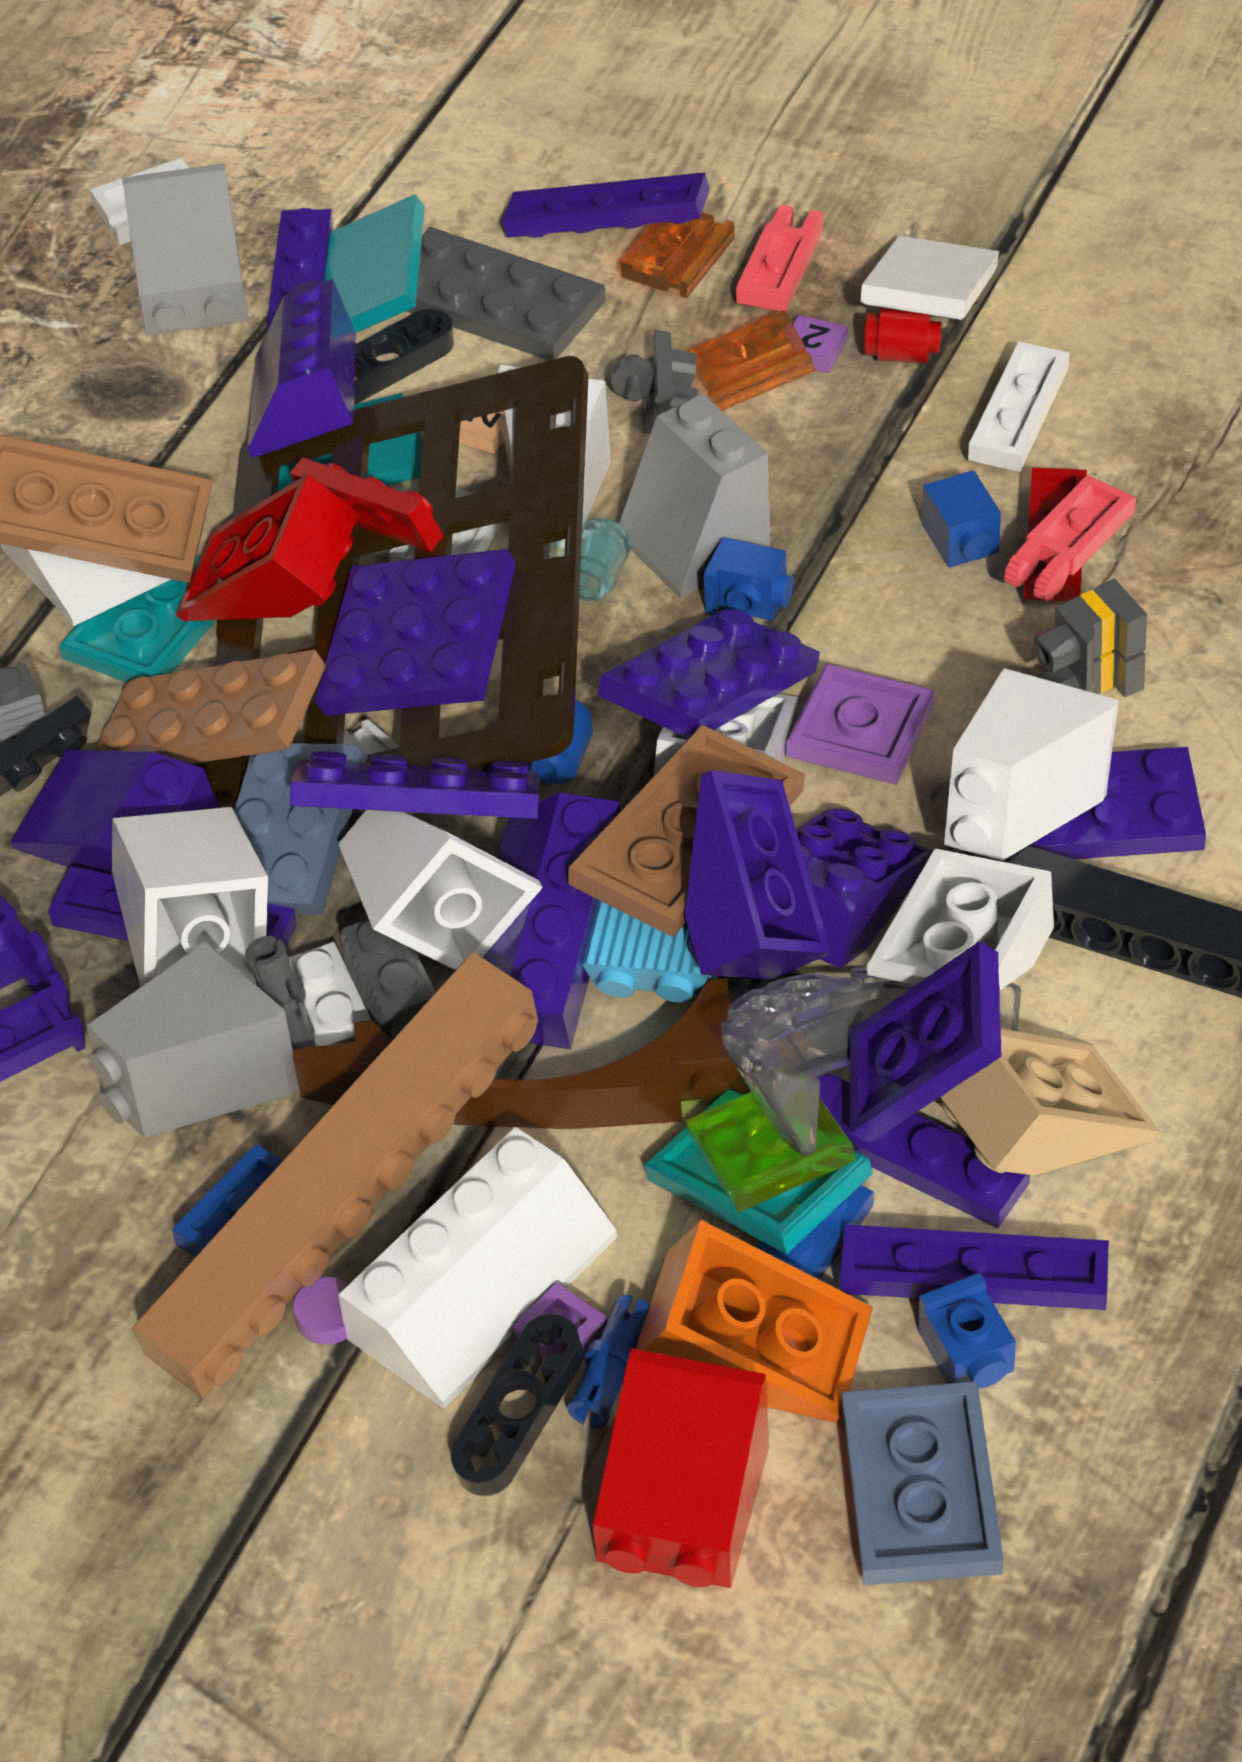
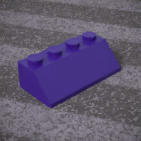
[248,278,356,458]
[482,793,621,1050]

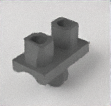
[611,329,698,434]

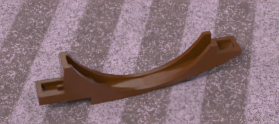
[293,978,803,1129]

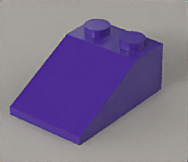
[10,750,219,874]
[685,770,831,979]

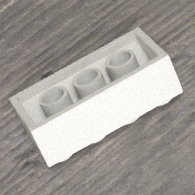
[338,1127,617,1409]

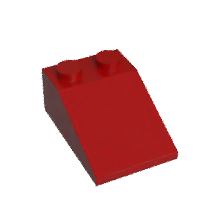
[175,474,359,621]

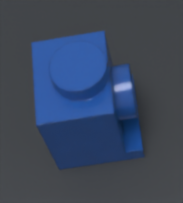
[704,537,794,621]
[919,1273,1016,1388]

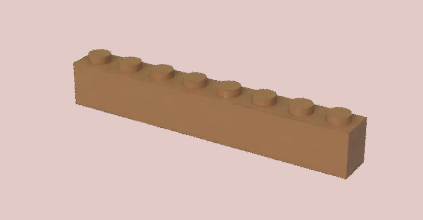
[131,952,538,1399]

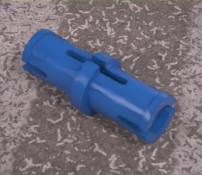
[567,1295,650,1428]

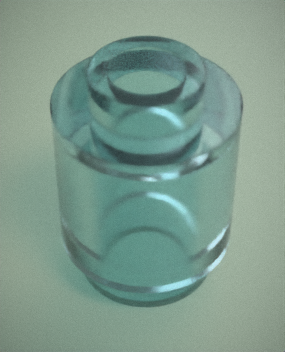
[579,518,632,601]

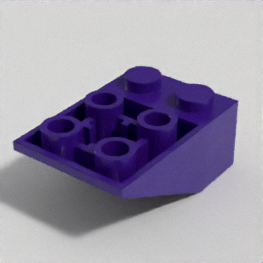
[796,808,933,968]

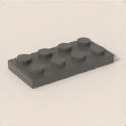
[407,227,606,360]

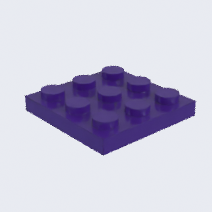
[316,549,516,716]

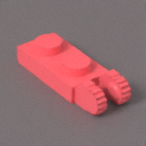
[736,205,824,312]
[1003,475,1136,602]

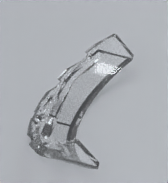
[722,967,1021,1156]

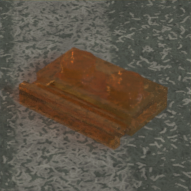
[620,212,735,298]
[688,310,815,411]

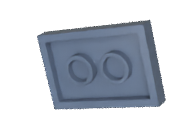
[234,743,368,915]
[842,1382,1004,1585]

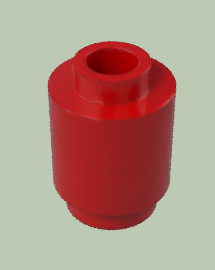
[865,308,942,364]

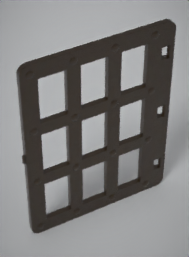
[203,356,589,811]

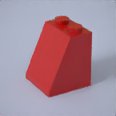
[593,1348,769,1588]

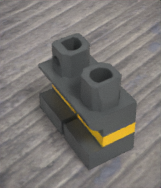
[1034,578,1147,697]

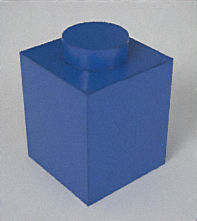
[922,470,1001,568]

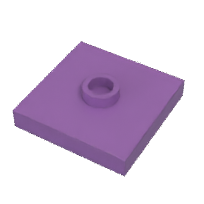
[786,663,935,785]

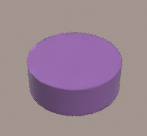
[293,1277,349,1345]

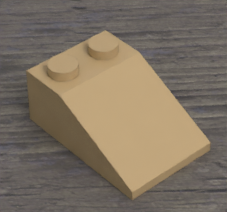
[940,1029,1160,1176]

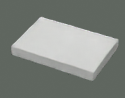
[860,236,999,320]

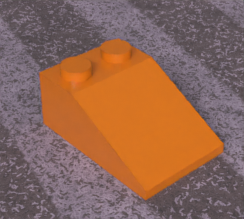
[635,1219,873,1423]

